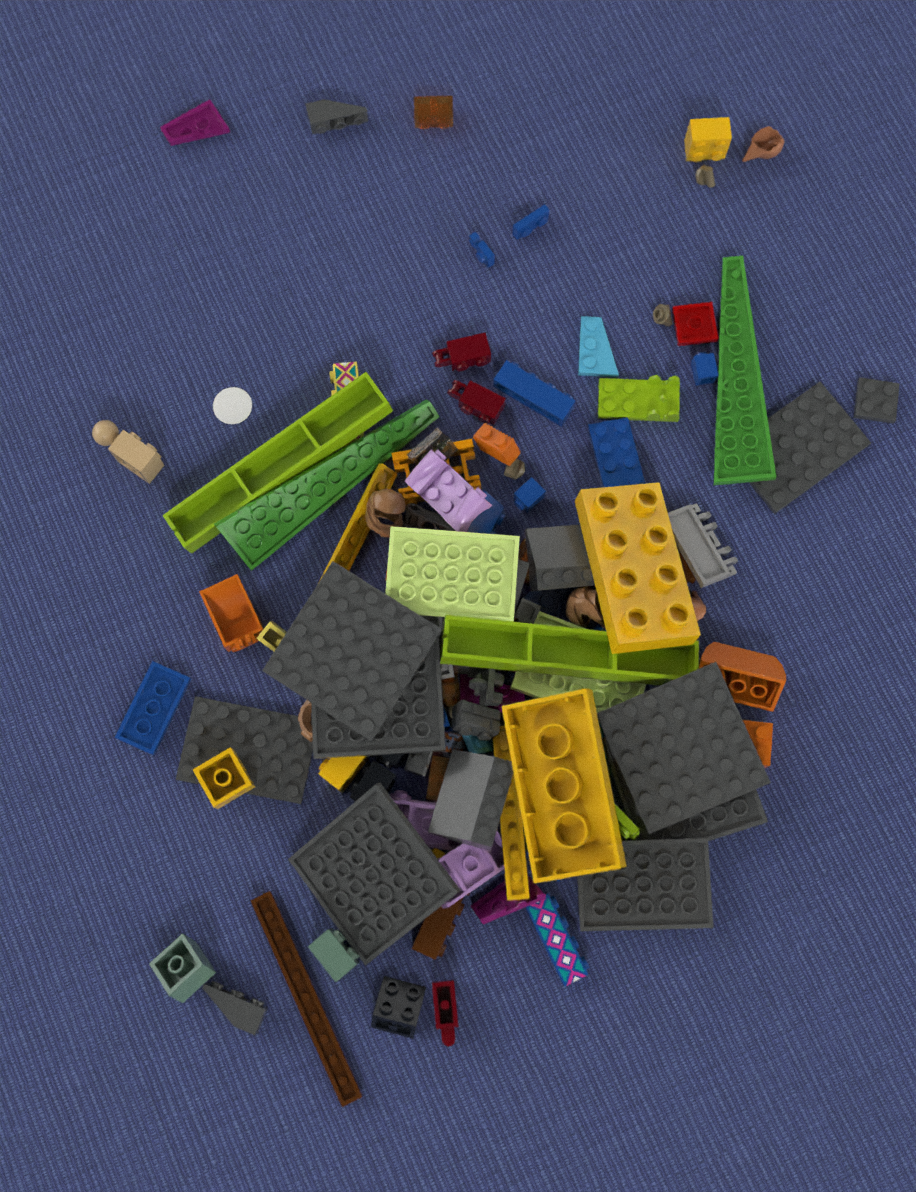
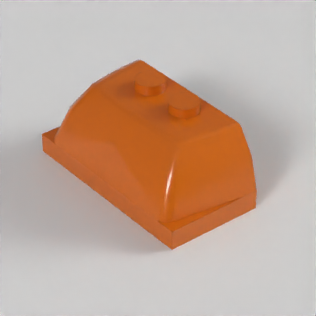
[699,642,786,712]

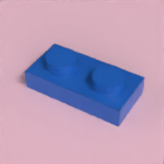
[512,204,550,240]

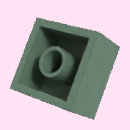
[308,928,360,982]
[149,933,216,1003]

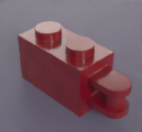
[432,333,491,371]
[447,380,506,425]
[432,980,459,1046]

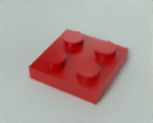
[672,302,718,346]

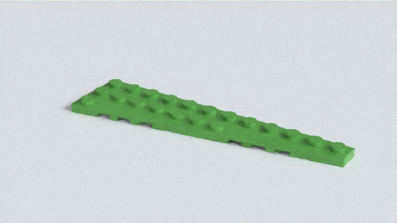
[713,256,776,486]
[214,399,440,571]

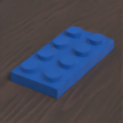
[588,417,645,487]
[114,661,191,755]

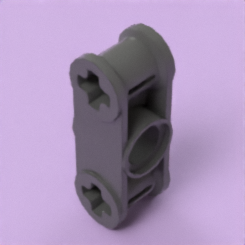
[402,503,456,531]

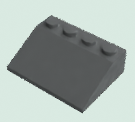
[525,525,595,591]
[428,750,514,852]

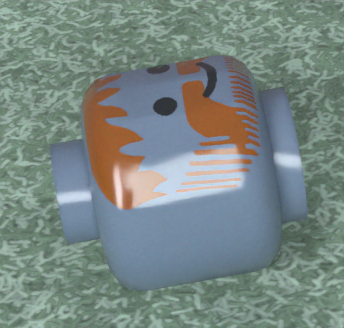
[440,727,466,759]

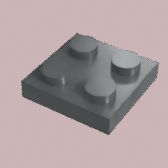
[853,377,900,424]

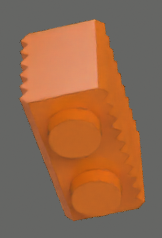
[473,423,521,466]

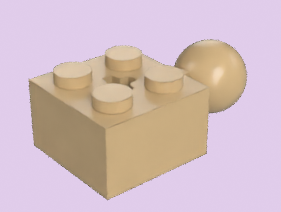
[92,420,164,484]

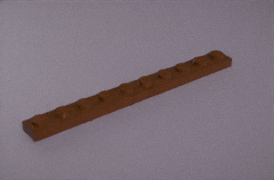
[250,891,363,1107]

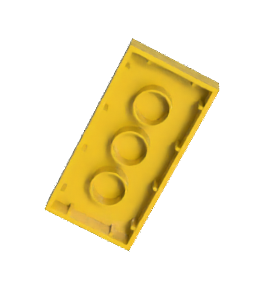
[575,483,701,654]
[502,688,627,883]

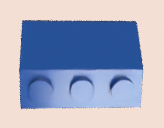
[467,490,506,534]

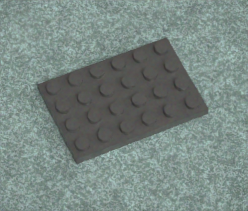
[749,381,871,515]
[176,696,313,805]
[577,838,713,931]

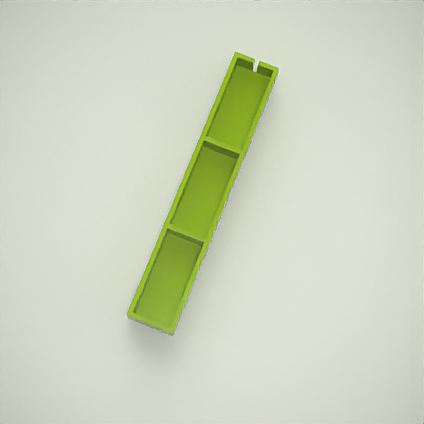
[162,372,393,554]
[440,615,699,686]

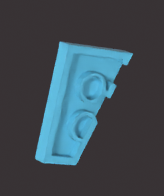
[578,316,619,378]

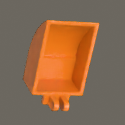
[199,574,264,652]

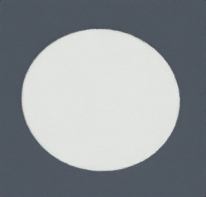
[213,387,252,424]

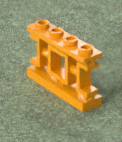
[392,439,481,504]

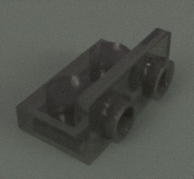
[407,427,458,464]

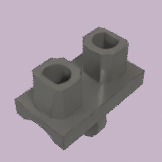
[469,668,504,707]

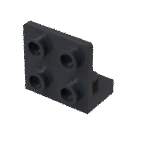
[371,976,426,1039]

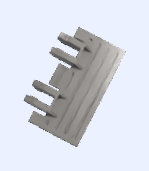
[668,503,738,588]

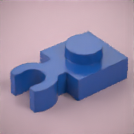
[469,232,495,268]

